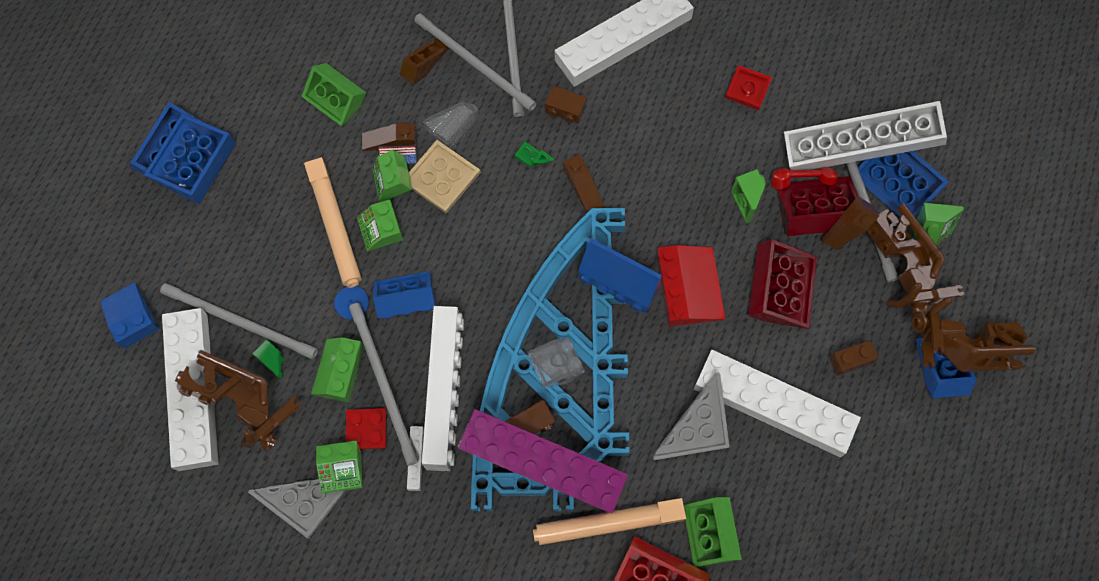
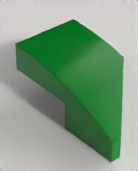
[514,141,554,167]
[253,340,284,378]

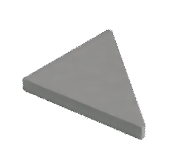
[652,372,730,460]
[248,479,346,539]

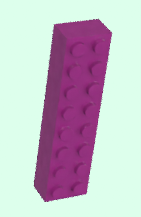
[458,409,628,513]

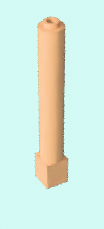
[304,157,362,288]
[533,498,686,545]

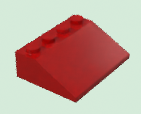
[656,245,725,327]
[614,536,710,581]

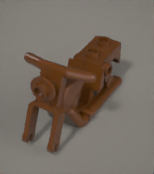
[866,203,965,317]
[912,297,1035,372]
[175,350,301,451]

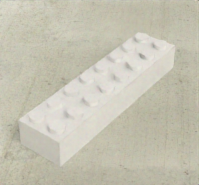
[555,0,694,87]
[784,101,947,170]
[422,306,464,471]
[162,308,218,471]
[693,350,861,457]

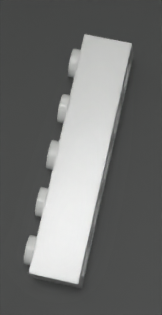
[407,426,424,491]

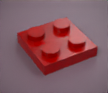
[725,65,772,110]
[346,408,387,450]

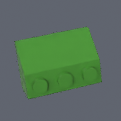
[301,63,366,126]
[311,338,364,403]
[683,497,742,567]

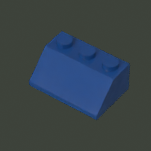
[373,271,435,318]

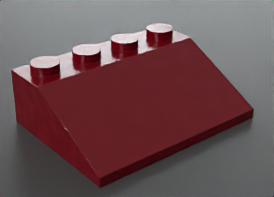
[776,176,859,236]
[749,239,817,329]

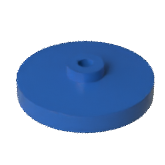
[334,286,369,320]

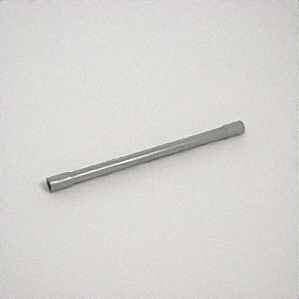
[503,0,524,117]
[414,13,537,111]
[846,161,899,283]
[160,283,318,359]
[349,303,419,466]

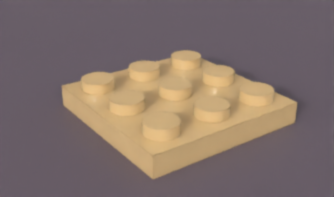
[409,140,481,213]

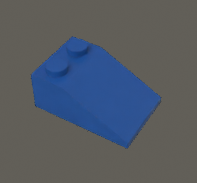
[100,282,159,349]
[916,338,977,398]

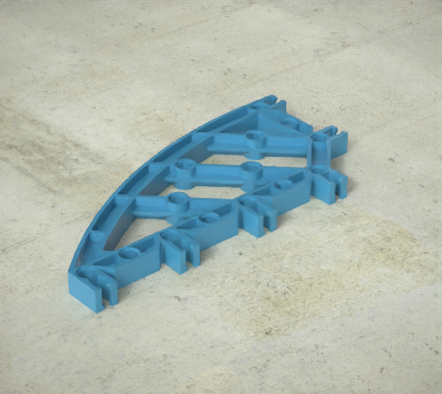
[471,208,629,511]

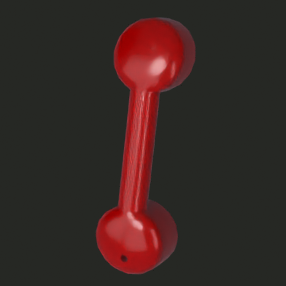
[771,167,838,189]

